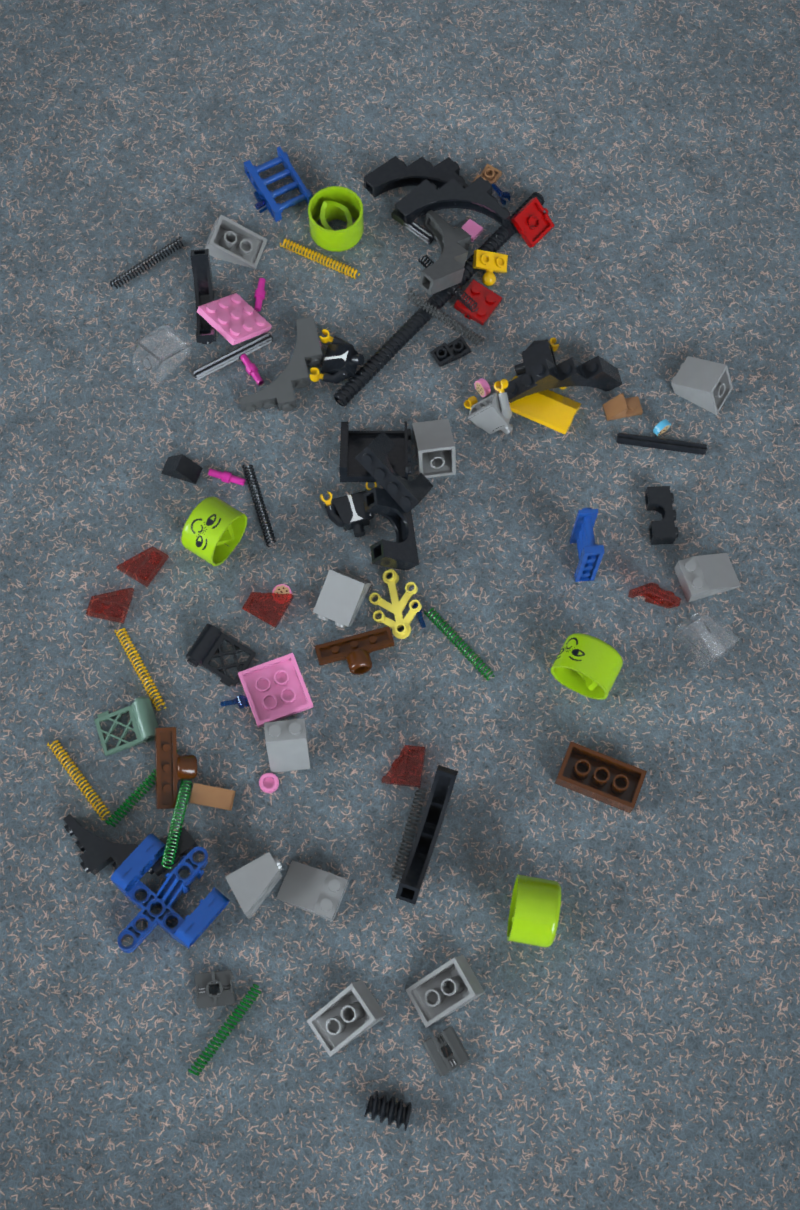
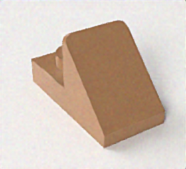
[603,393,643,421]

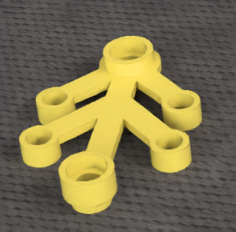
[369,569,422,639]

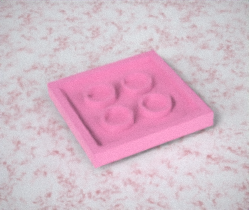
[197,293,272,345]
[238,653,313,728]

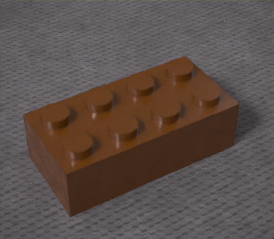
[555,742,647,813]

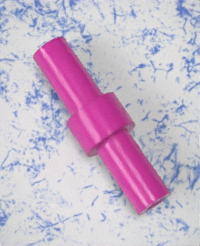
[254,278,266,312]
[240,354,264,385]
[208,468,246,486]

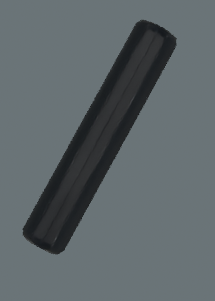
[391,210,434,244]

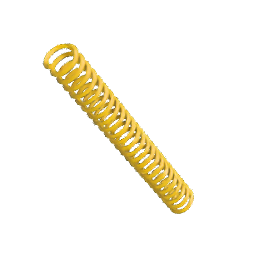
[280,238,360,279]
[114,628,166,711]
[47,740,111,820]

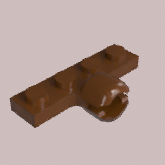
[314,626,395,675]
[155,727,198,809]

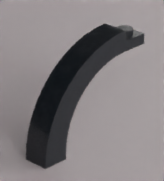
[190,249,217,344]

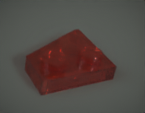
[86,588,134,624]
[382,745,426,788]

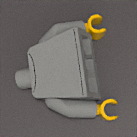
[464,379,513,435]

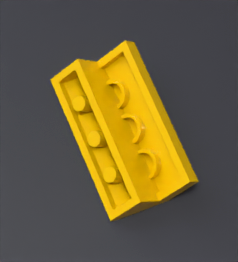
[509,375,581,434]

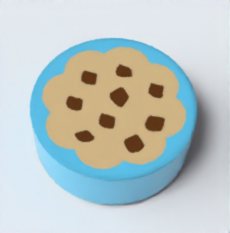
[653,419,671,437]

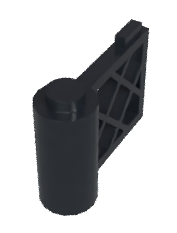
[186,624,256,687]

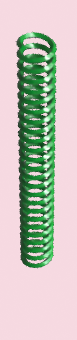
[424,608,495,681]
[105,750,178,827]
[161,779,192,869]
[188,984,261,1076]

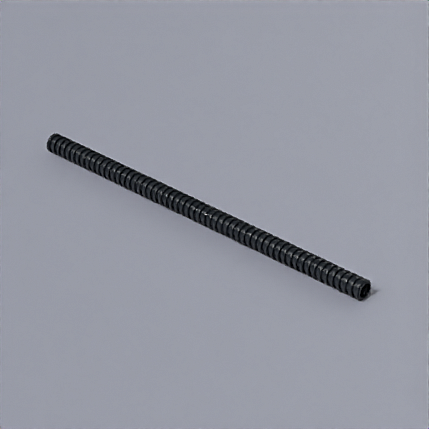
[334,192,545,407]

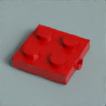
[510,197,555,248]
[454,279,503,325]

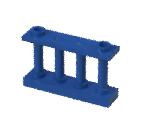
[243,146,313,222]
[569,508,604,582]

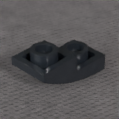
[430,336,471,367]

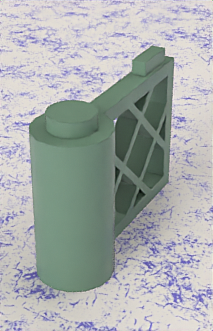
[94,696,159,756]

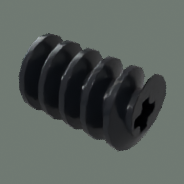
[364,1091,412,1131]

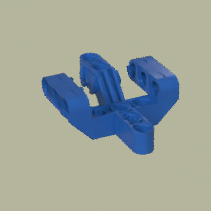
[110,833,230,953]

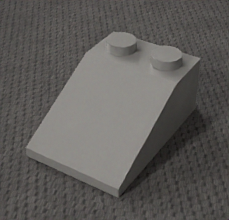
[204,215,267,269]
[674,553,741,602]
[276,860,349,922]
[406,955,485,1028]
[307,980,386,1057]

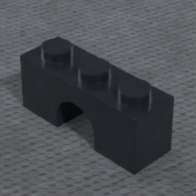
[645,486,678,545]

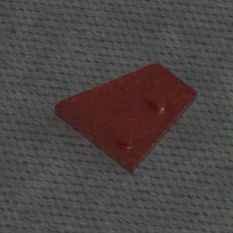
[116,546,169,587]
[628,583,681,609]
[242,592,294,628]

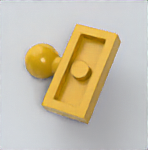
[473,249,508,286]

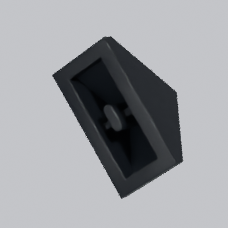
[161,454,203,484]

